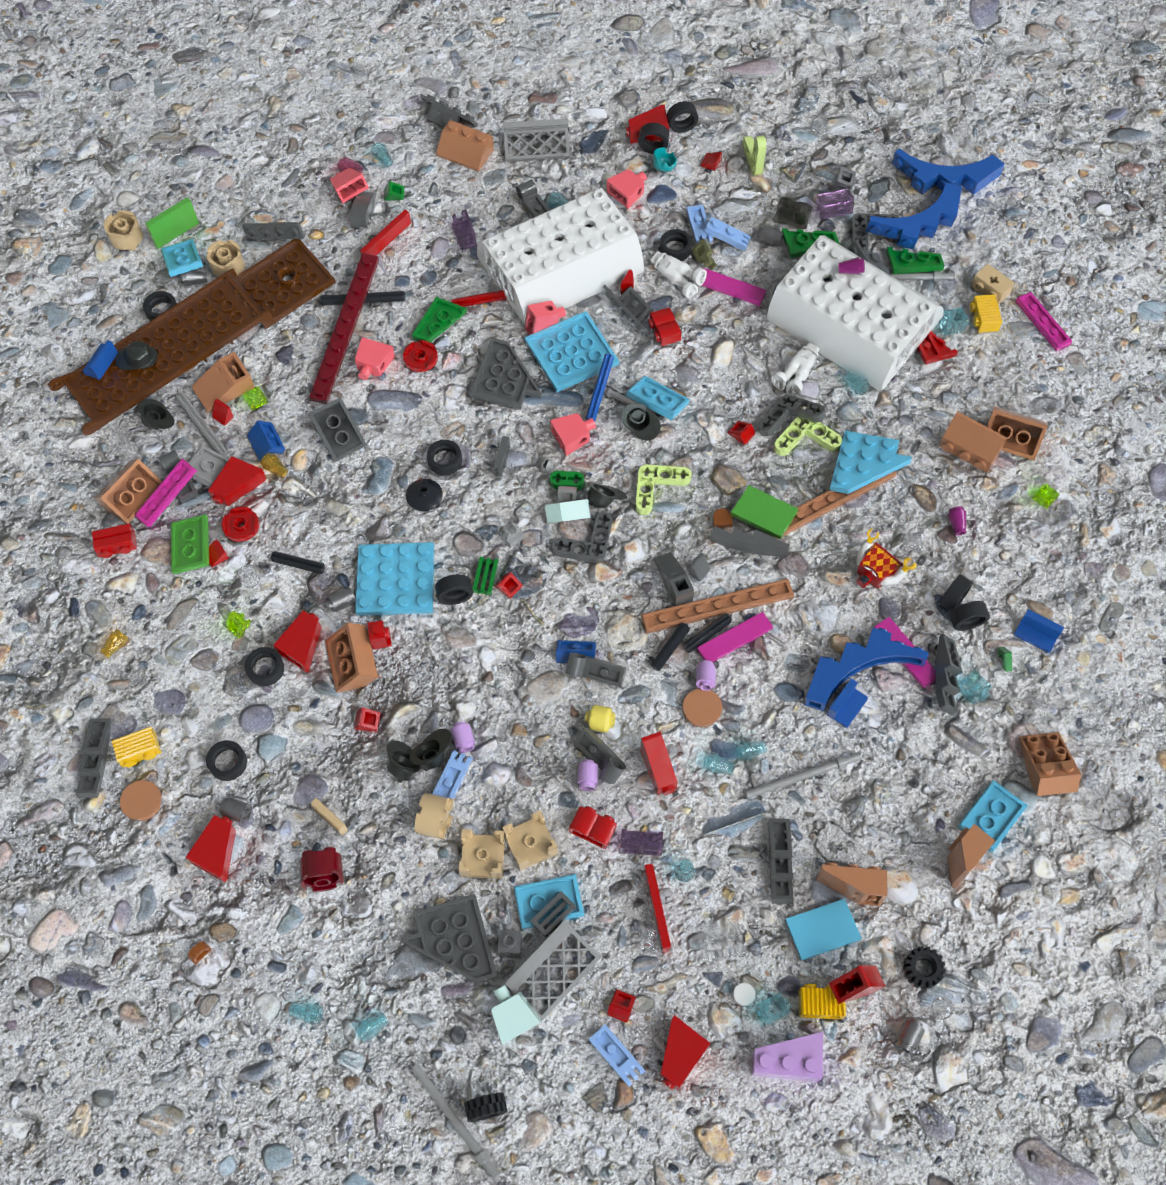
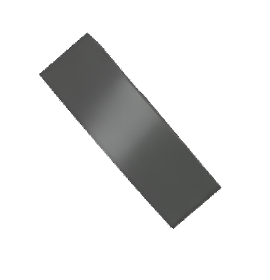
[349,191,376,228]

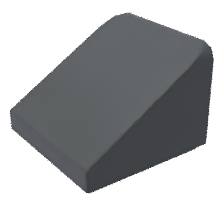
[689,552,711,581]

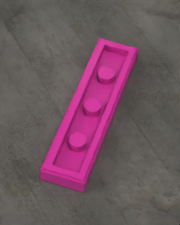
[701,268,767,306]
[1015,292,1072,351]
[135,458,197,527]
[697,612,773,662]
[874,617,936,688]

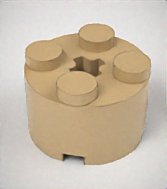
[104,210,143,251]
[206,240,245,277]
[415,793,454,840]

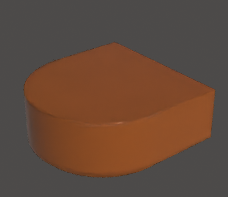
[713,508,733,528]
[187,941,212,964]

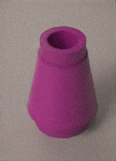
[838,257,865,275]
[948,506,967,536]

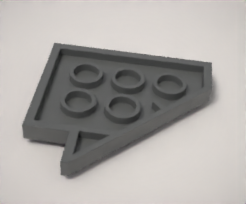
[470,338,542,410]
[401,894,498,984]

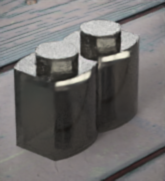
[775,197,813,229]

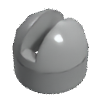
[539,458,554,474]

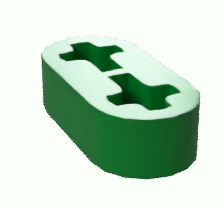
[549,471,584,490]

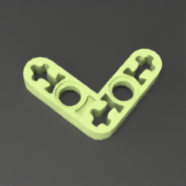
[742,135,766,176]
[774,417,842,456]
[636,464,692,515]

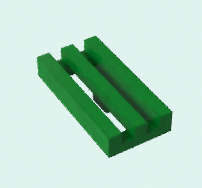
[473,556,499,595]

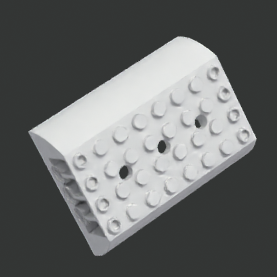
[477,188,644,326]
[767,235,944,392]

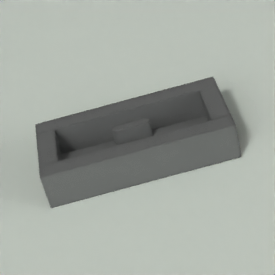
[494,436,511,477]
[530,891,576,938]

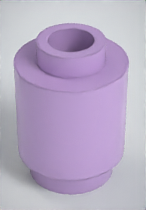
[696,660,716,691]
[451,722,475,753]
[577,759,598,791]

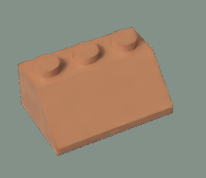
[436,120,494,172]
[986,406,1048,461]
[939,411,1007,473]
[94,459,162,524]
[325,622,378,693]
[947,824,995,889]

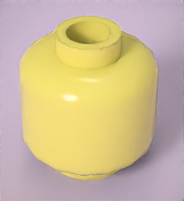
[585,705,616,733]

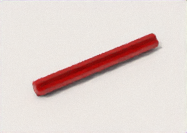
[451,290,507,307]

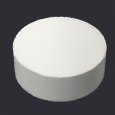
[733,983,756,1007]

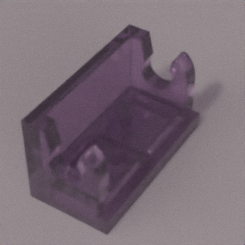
[817,188,854,220]
[452,209,477,250]
[620,829,663,856]

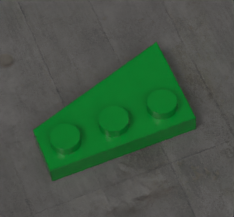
[781,228,840,258]
[886,247,945,274]
[412,297,467,342]

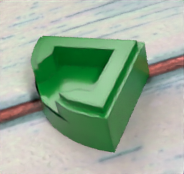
[997,647,1012,672]

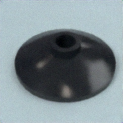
[406,479,443,511]

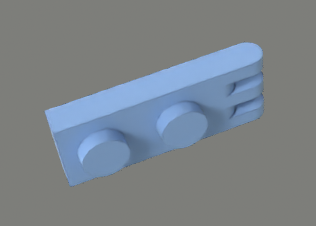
[686,204,713,244]
[704,216,751,250]
[432,750,473,799]
[589,1024,646,1087]

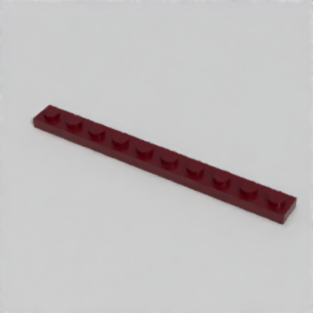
[309,253,379,404]

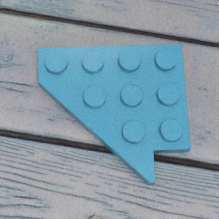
[830,431,912,494]

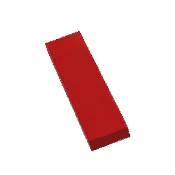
[360,210,411,256]
[644,863,671,953]

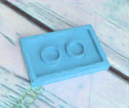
[161,239,204,277]
[626,376,690,420]
[957,780,1028,853]
[514,874,584,930]
[785,898,862,961]

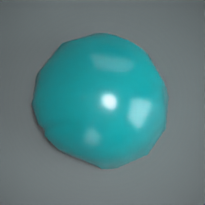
[652,147,677,172]

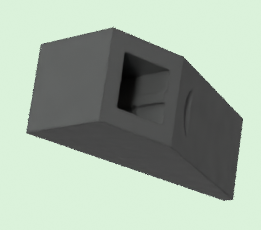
[653,552,694,606]

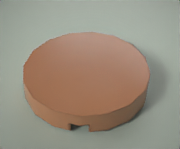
[682,689,722,728]
[120,780,162,821]

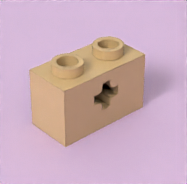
[971,264,1015,305]

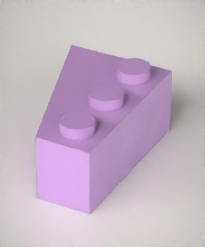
[752,1032,823,1082]

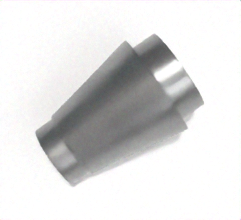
[182,270,207,286]

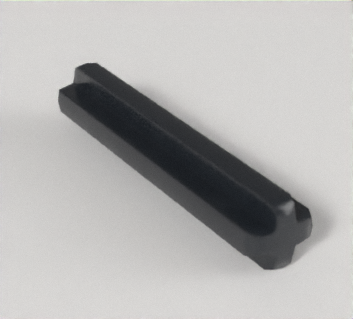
[270,551,325,574]
[683,613,732,653]
[651,622,690,671]

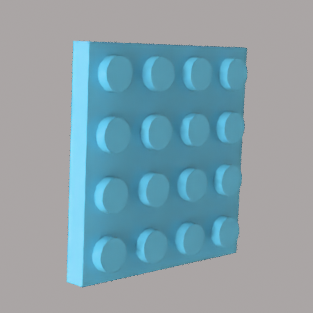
[525,311,619,392]
[356,542,434,616]

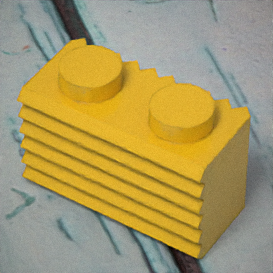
[969,294,1002,333]
[111,726,161,767]
[798,984,846,1019]

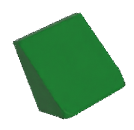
[384,181,404,201]

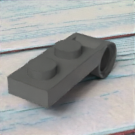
[516,180,550,218]
[158,450,199,504]
[565,652,627,688]
[574,727,626,784]

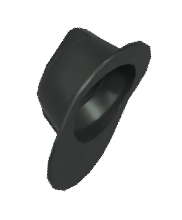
[115,341,158,370]
[138,399,175,430]
[621,403,661,441]
[587,482,627,508]
[410,728,452,771]
[387,740,420,783]

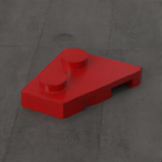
[917,331,958,365]

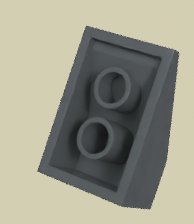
[308,397,367,462]

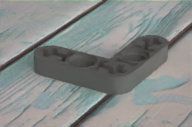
[851,213,900,253]
[758,395,826,436]
[552,512,612,563]

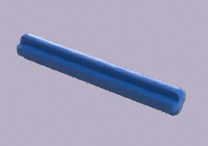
[586,354,614,422]

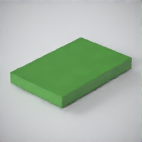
[145,197,199,249]
[731,485,798,540]
[171,514,209,574]

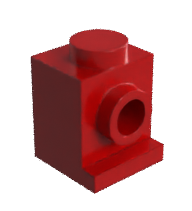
[367,620,392,650]

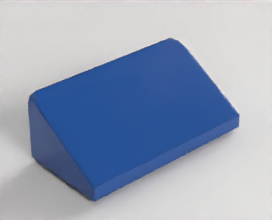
[556,640,596,663]

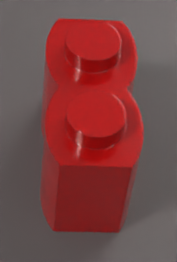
[648,307,681,346]
[569,806,617,850]

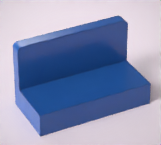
[83,340,118,380]
[247,420,285,462]
[1014,609,1064,653]
[827,678,868,728]

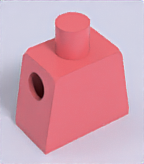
[330,168,369,203]
[607,169,647,209]
[524,301,566,335]
[355,337,395,380]
[550,413,596,456]

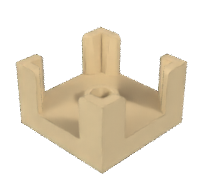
[502,810,558,871]
[459,829,505,879]

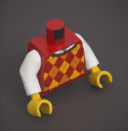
[856,528,917,588]

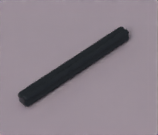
[320,291,406,306]

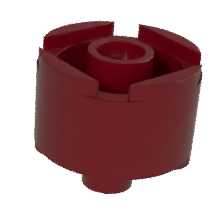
[299,847,344,892]

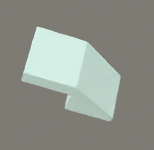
[545,499,590,523]

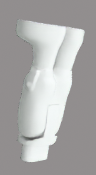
[651,251,707,298]
[771,343,820,396]

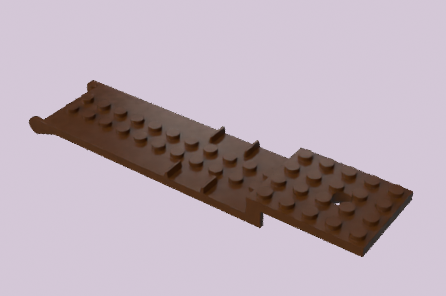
[48,239,336,435]

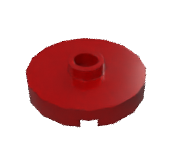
[403,340,438,372]
[221,507,260,542]

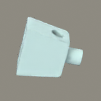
[491,985,541,1044]

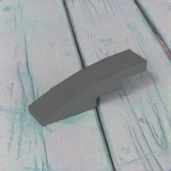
[710,526,790,557]
[935,634,963,716]
[76,718,111,798]
[768,818,794,904]

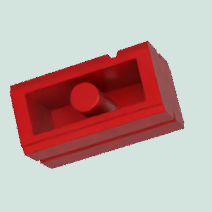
[92,523,137,558]

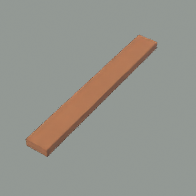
[767,471,897,539]
[641,579,794,634]

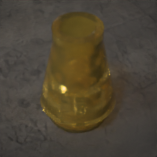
[260,453,289,478]
[100,629,129,658]

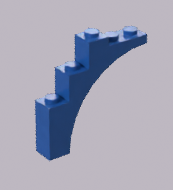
[892,148,1005,195]
[866,182,962,249]
[805,628,929,712]

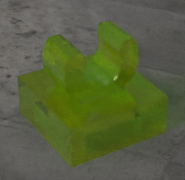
[243,386,268,411]
[1032,484,1060,509]
[225,610,251,639]

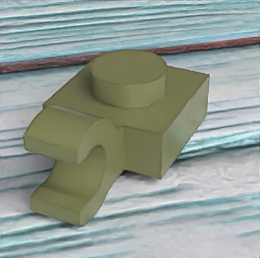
[691,238,717,270]

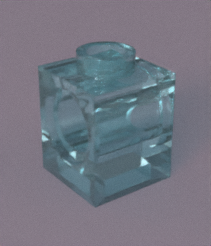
[939,307,969,335]
[959,670,992,706]
[755,993,791,1028]

